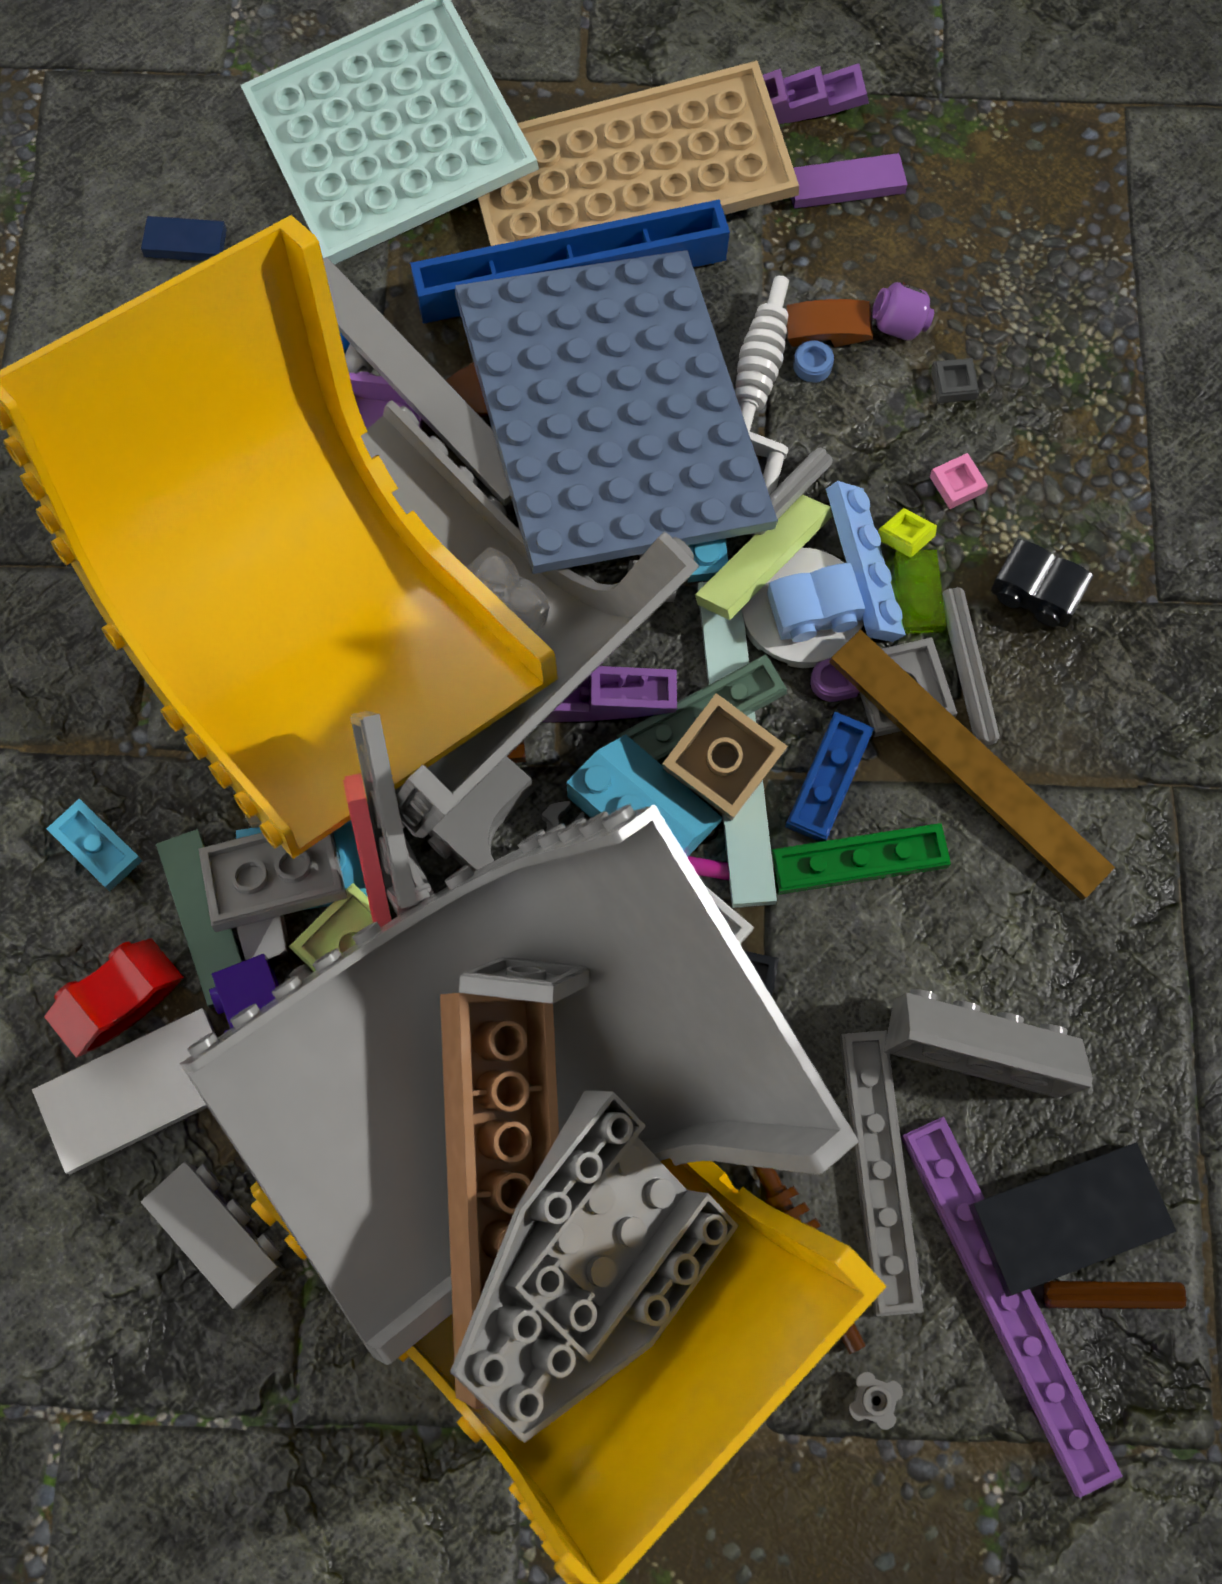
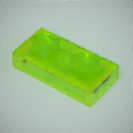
[893,549,946,634]

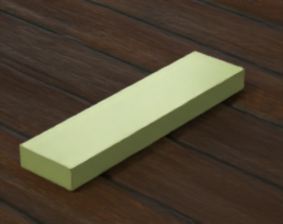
[695,494,832,620]

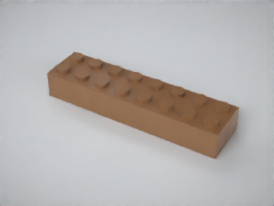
[440,993,559,1409]

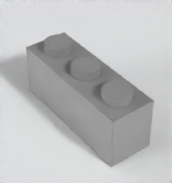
[141,1161,285,1310]

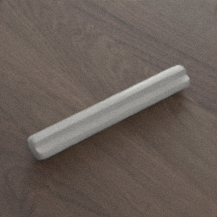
[940,587,1000,746]

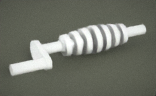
[735,276,789,495]

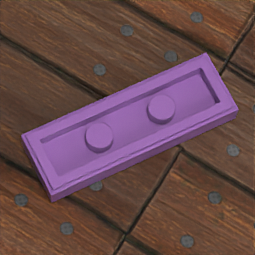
[791,153,908,209]

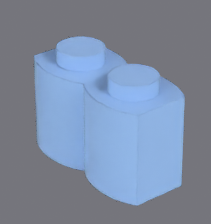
[767,563,865,642]

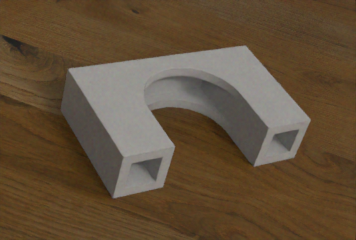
[428,757,533,872]

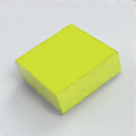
[878,508,937,558]

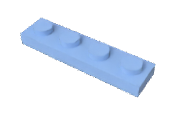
[826,481,906,642]

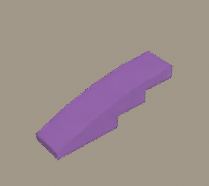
[762,63,869,124]
[543,666,677,722]

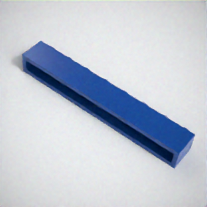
[410,199,730,324]

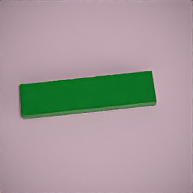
[771,823,951,895]

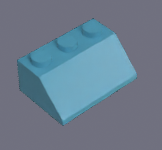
[566,734,722,857]

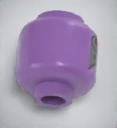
[872,282,934,341]

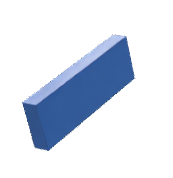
[785,712,874,842]

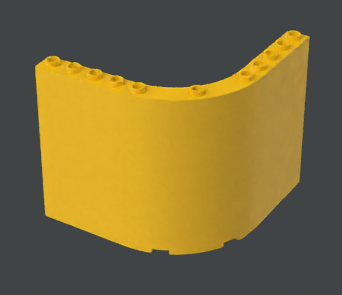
[0,215,558,859]
[250,1158,887,1584]

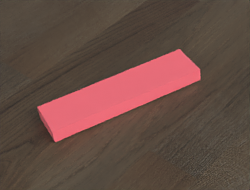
[343,773,392,927]

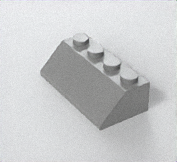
[884,989,1093,1098]

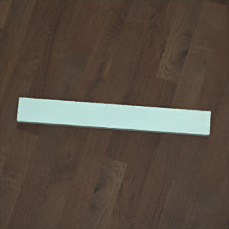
[697,582,777,908]

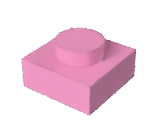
[930,453,988,509]

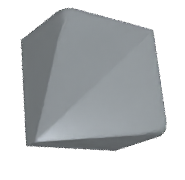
[237,915,293,964]

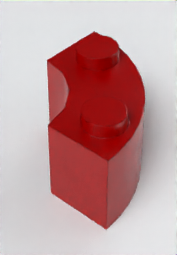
[44,938,184,1058]

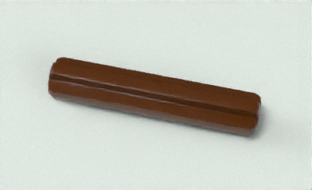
[1043,1281,1186,1309]

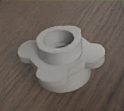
[849,1372,903,1430]

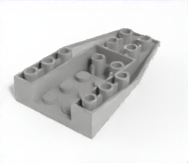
[450,1090,738,1442]

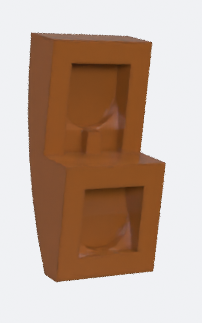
[787,299,873,347]

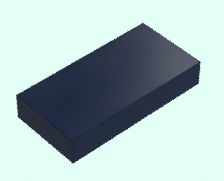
[141,216,227,261]

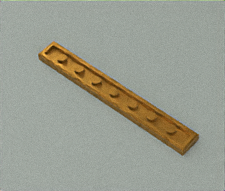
[829,629,1115,900]

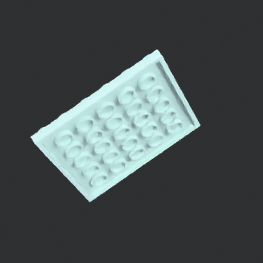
[241,0,539,265]

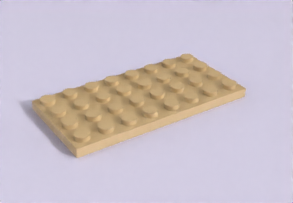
[478,61,799,246]

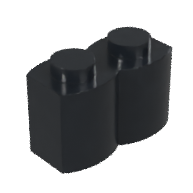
[991,539,1094,628]

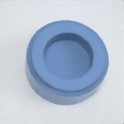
[793,340,834,383]

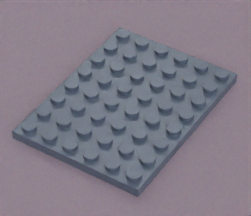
[455,250,778,574]

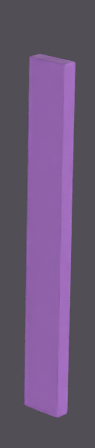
[901,1116,1123,1498]

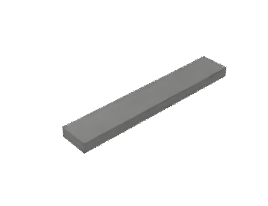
[840,1030,924,1317]

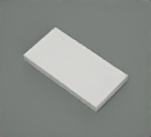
[32,1008,217,1175]

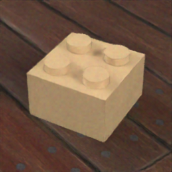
[662,693,788,820]

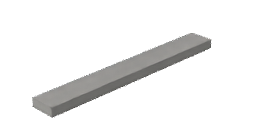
[323,257,512,506]

